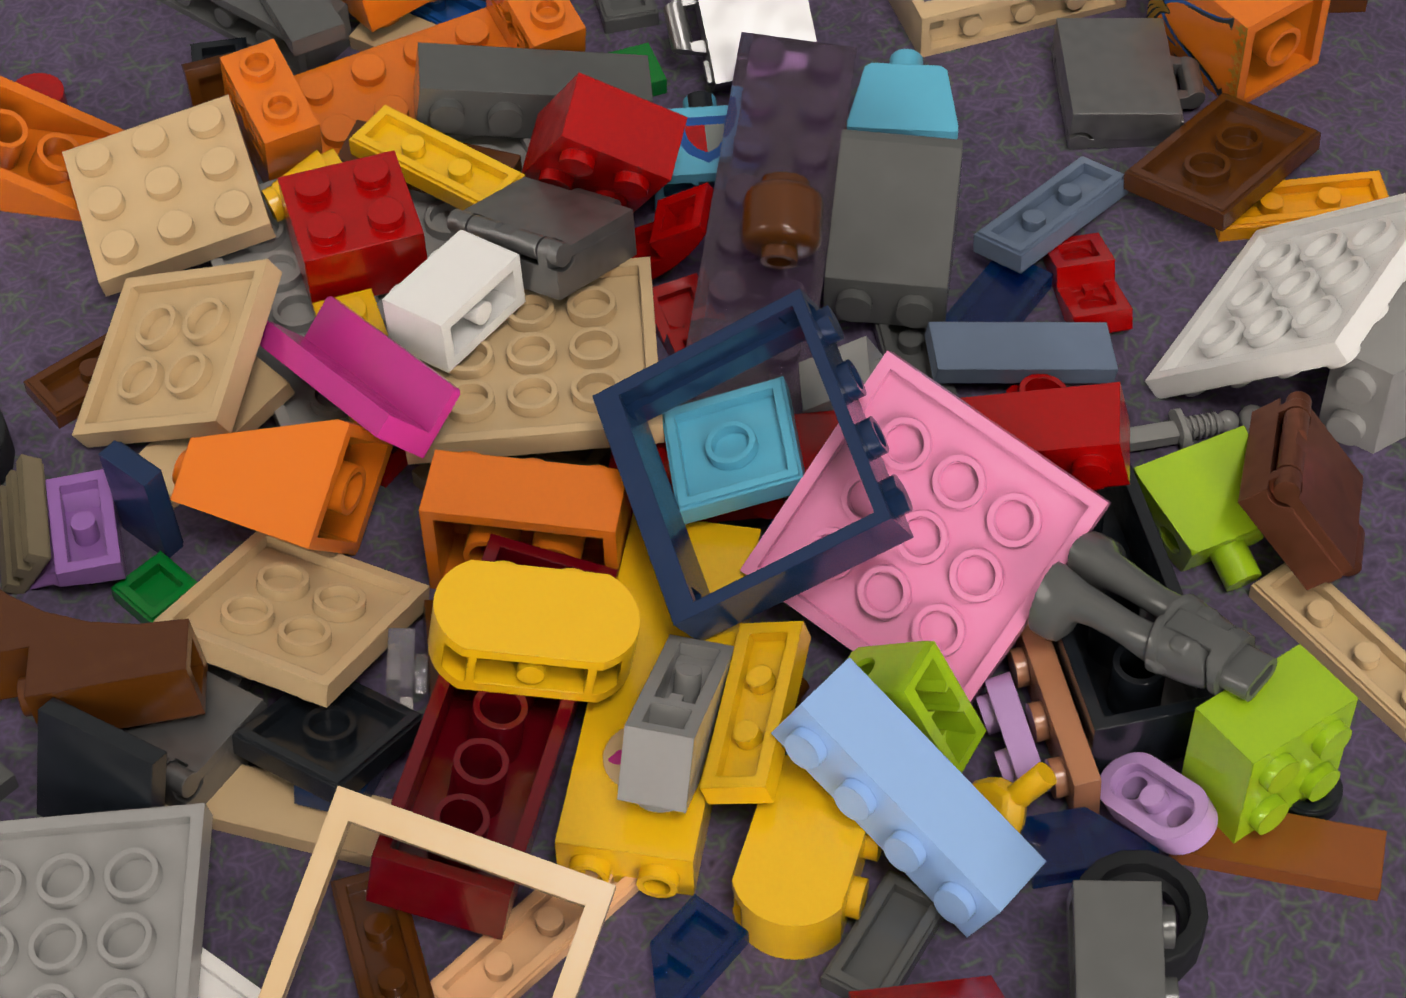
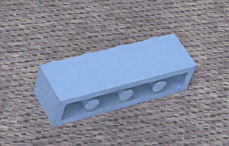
[771,657,1047,937]

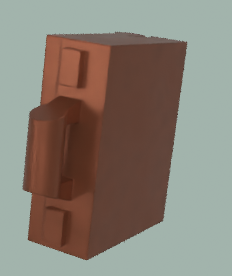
[1238,391,1365,590]

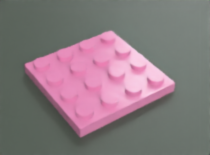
[740,351,1111,704]

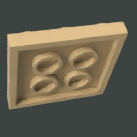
[62,95,276,297]
[72,259,283,448]
[153,531,430,708]

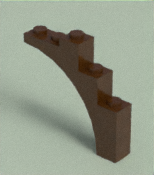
[0,589,208,729]

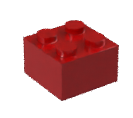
[521,72,688,213]
[277,150,427,309]

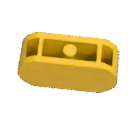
[428,560,641,703]
[732,754,882,960]

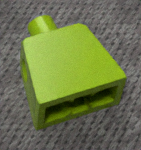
[1133,425,1264,592]
[847,641,987,773]

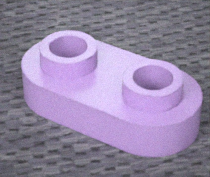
[976,671,1051,792]
[1100,752,1218,855]

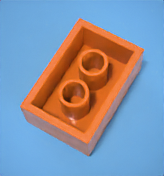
[419,449,631,589]

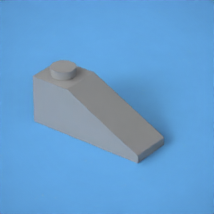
[617,634,734,813]

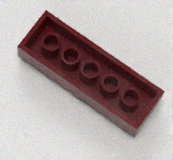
[366,533,618,940]

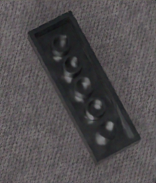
[1052,463,1215,774]

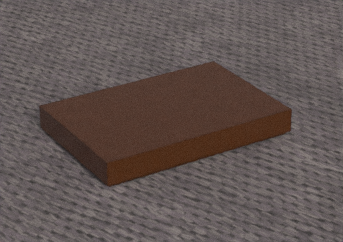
[1124,93,1321,232]

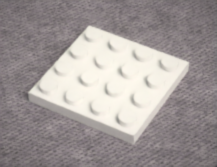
[1145,193,1406,399]

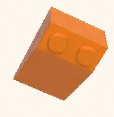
[0,76,124,221]

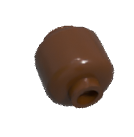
[740,172,824,269]

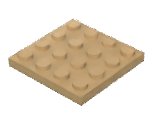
[406,257,665,465]

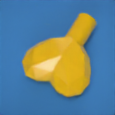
[972,762,1057,834]

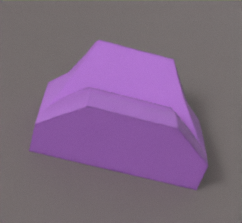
[30,469,127,589]

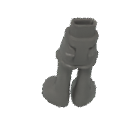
[1028,531,1277,702]

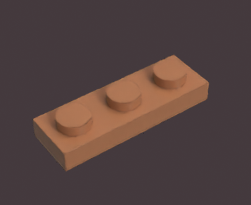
[1007,624,1101,820]

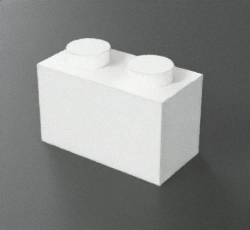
[382,229,526,373]

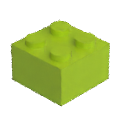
[1181,644,1358,843]

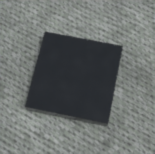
[232,681,424,803]
[37,697,167,817]

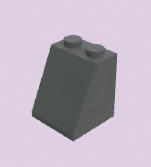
[824,129,964,328]

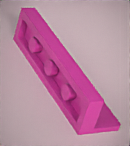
[260,296,460,458]

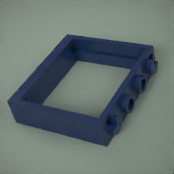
[592,288,914,640]

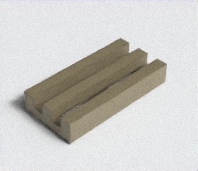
[0,454,51,595]

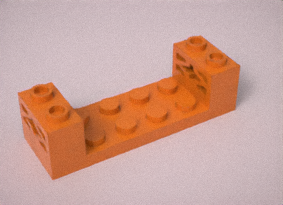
[220,0,586,183]

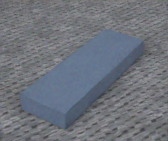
[973,156,1128,273]
[924,322,1118,383]

